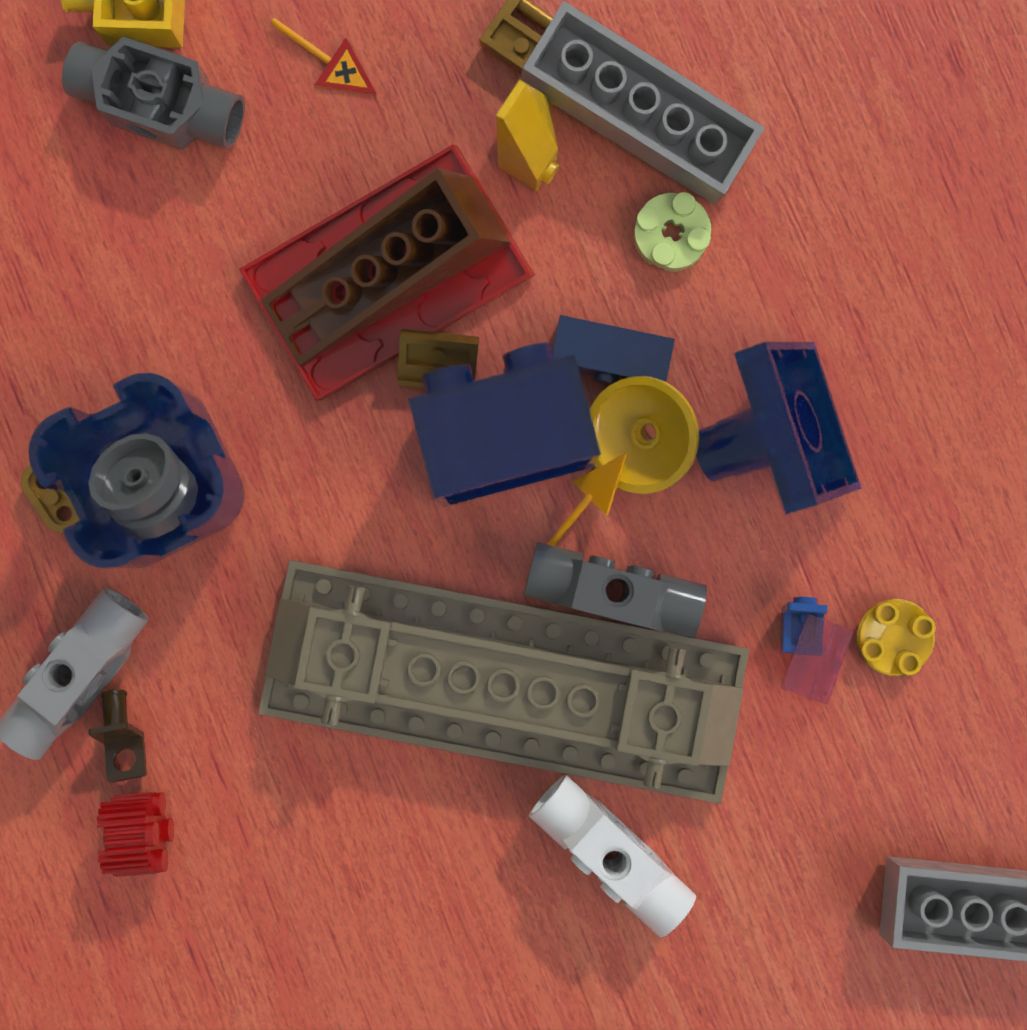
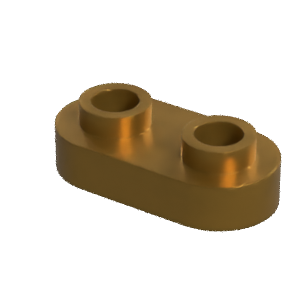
[21,462,86,533]

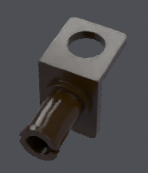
[88,690,147,783]

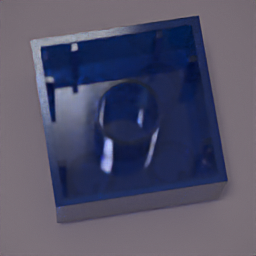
[408,343,601,507]

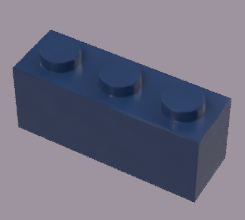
[549,315,675,386]

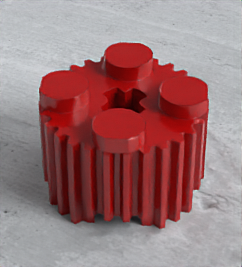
[96,792,174,877]

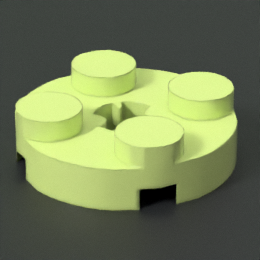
[633,192,711,272]

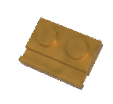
[397,329,479,393]

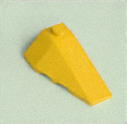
[496,80,560,192]

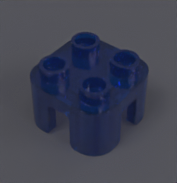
[29,373,244,568]

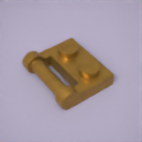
[479,0,553,73]

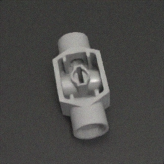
[0,587,149,760]

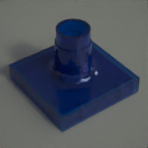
[696,342,862,514]

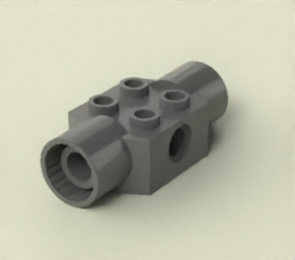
[62,36,245,150]
[524,542,707,639]

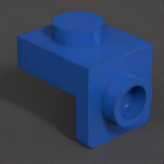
[780,597,828,656]

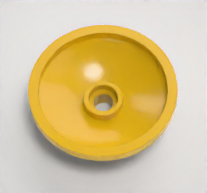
[585,376,699,494]

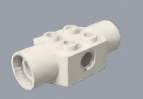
[529,774,696,938]

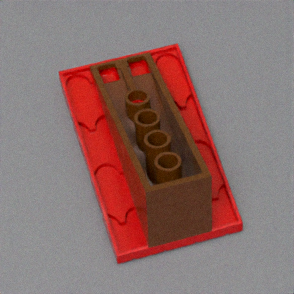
[239,144,535,401]

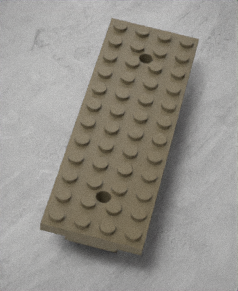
[258,560,749,804]

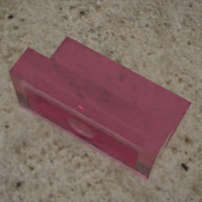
[781,614,854,705]

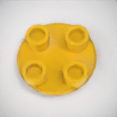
[857,599,936,676]

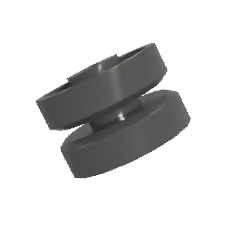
[89,433,198,539]

